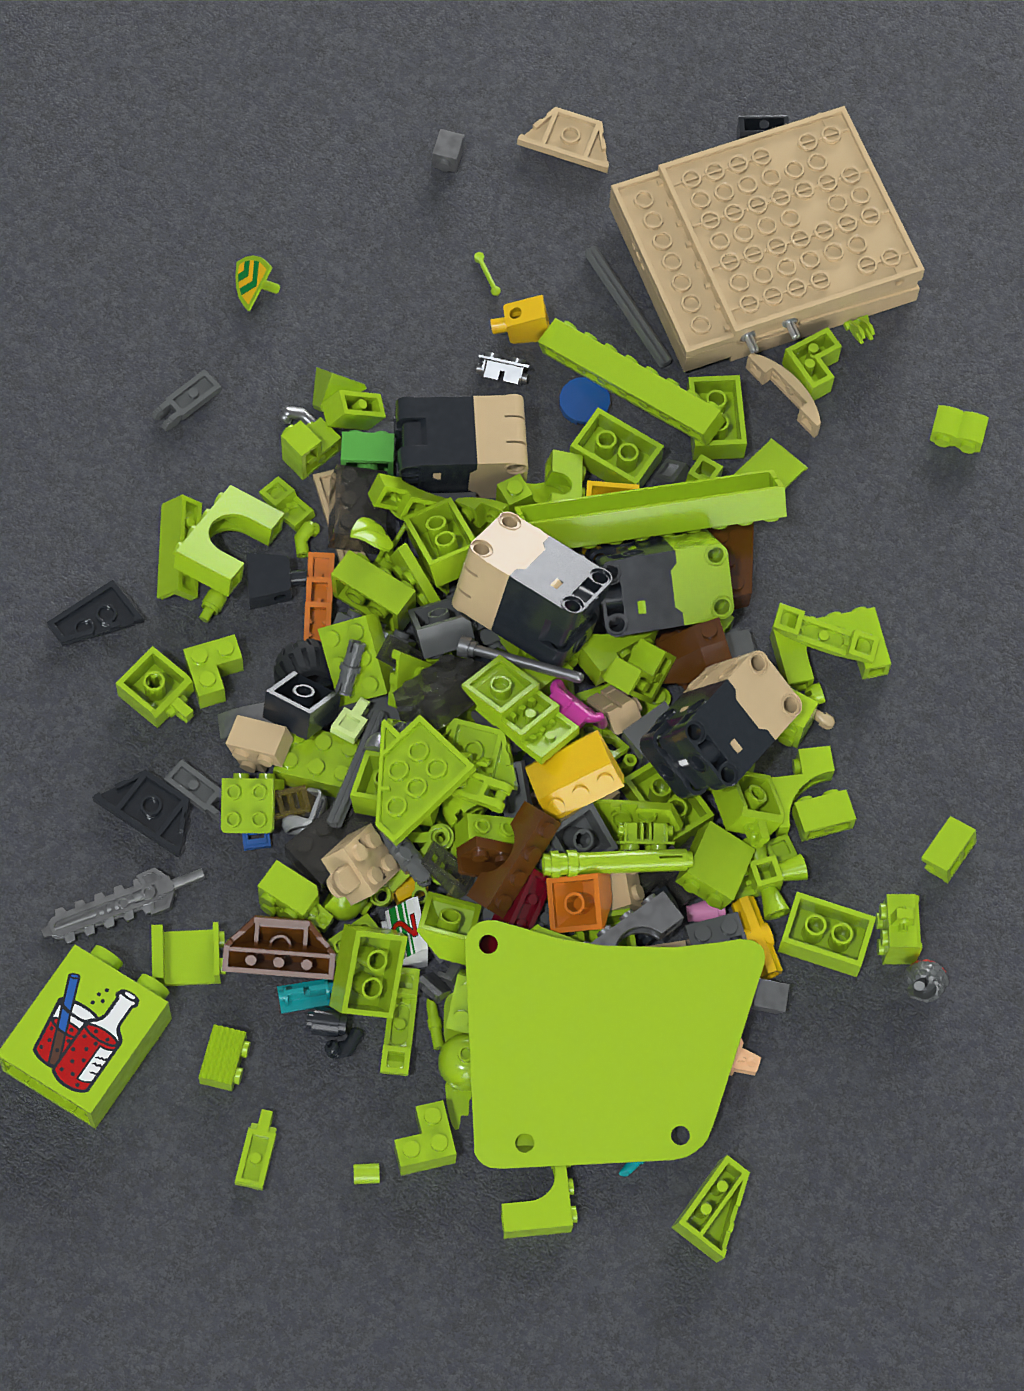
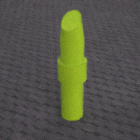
[426,999,444,1050]

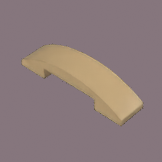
[746,353,821,438]

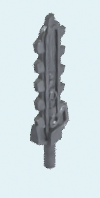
[41,868,205,944]

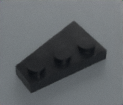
[47,580,144,646]

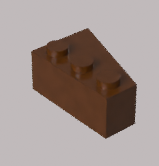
[707,521,754,610]

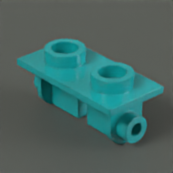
[277,979,333,1014]

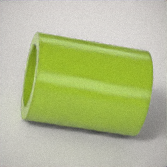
[353,1163,380,1184]

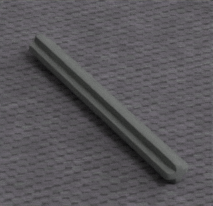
[585,246,672,368]

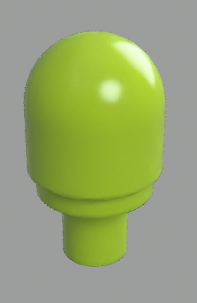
[199,588,227,623]

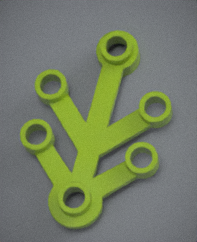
[369,824,455,907]

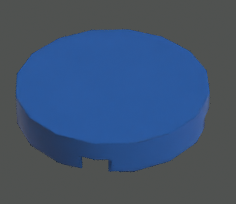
[559,377,610,426]

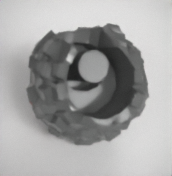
[905,959,949,1003]

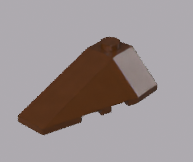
[656,617,732,686]

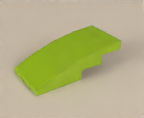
[462,655,580,765]

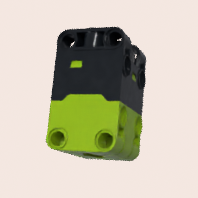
[585,529,734,637]

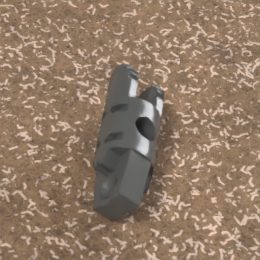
[379,832,432,888]

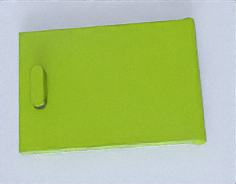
[733,438,808,489]

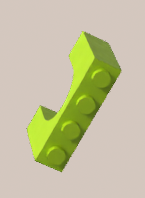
[173,485,285,596]
[770,607,891,692]
[501,1133,577,1239]

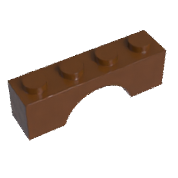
[467,801,561,918]

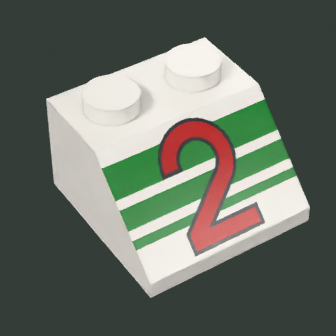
[381,896,428,968]

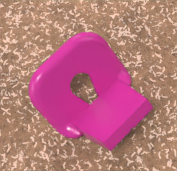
[549,679,608,730]

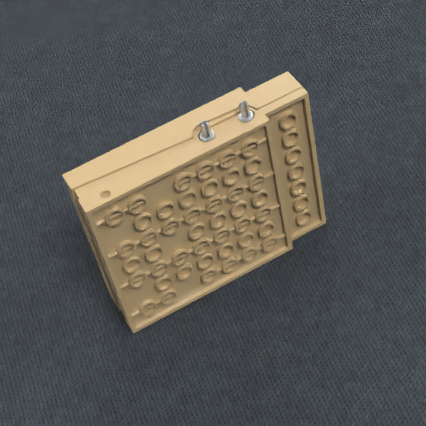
[609,106,925,372]

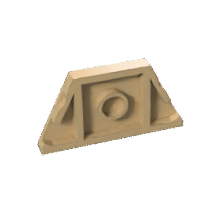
[517,107,609,173]

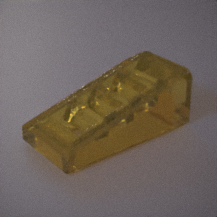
[274,785,311,821]

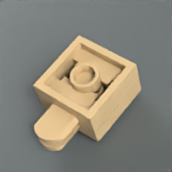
[321,823,400,905]

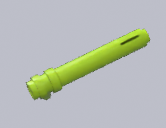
[542,849,693,878]

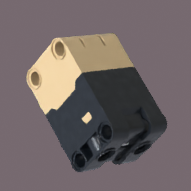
[393,394,528,498]
[452,512,612,667]
[640,650,802,799]

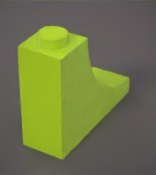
[496,473,562,513]

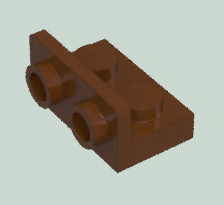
[456,836,514,878]

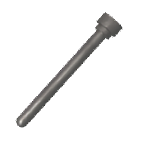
[457,635,584,683]

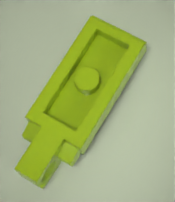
[235,1109,277,1191]

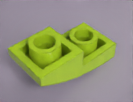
[455,497,510,528]

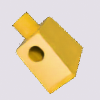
[490,295,550,344]

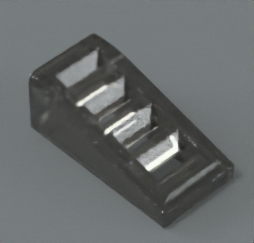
[421,841,475,899]

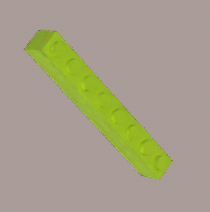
[538,318,725,446]

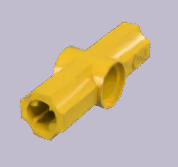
[731,896,783,980]

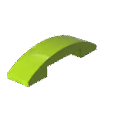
[772,603,880,663]
[380,967,420,1076]

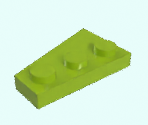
[593,799,683,842]

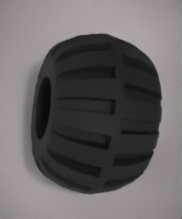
[274,638,334,690]

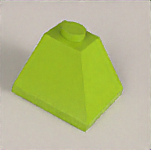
[417,891,482,965]

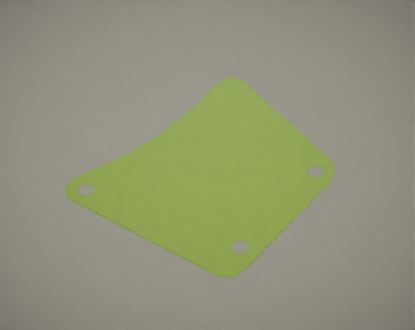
[465,920,765,1169]

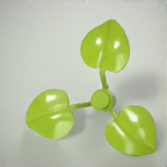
[350,510,450,596]

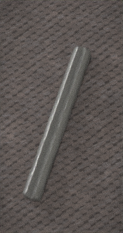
[326,710,388,829]

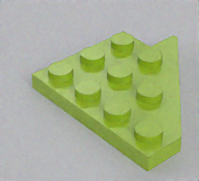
[375,715,477,846]

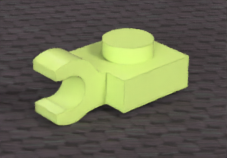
[330,697,370,745]

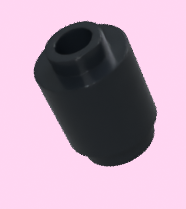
[306,1007,348,1037]

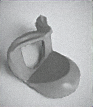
[282,788,328,835]

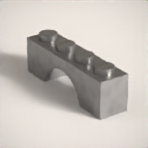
[584,891,684,946]

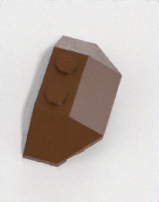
[222,915,336,980]

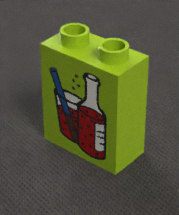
[0,945,172,1129]

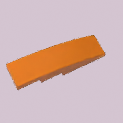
[304,552,335,641]

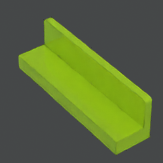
[157,494,202,601]

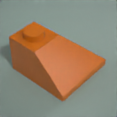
[546,873,612,933]

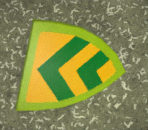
[235,255,280,311]

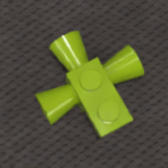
[728,838,808,920]

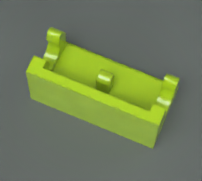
[921,816,976,883]

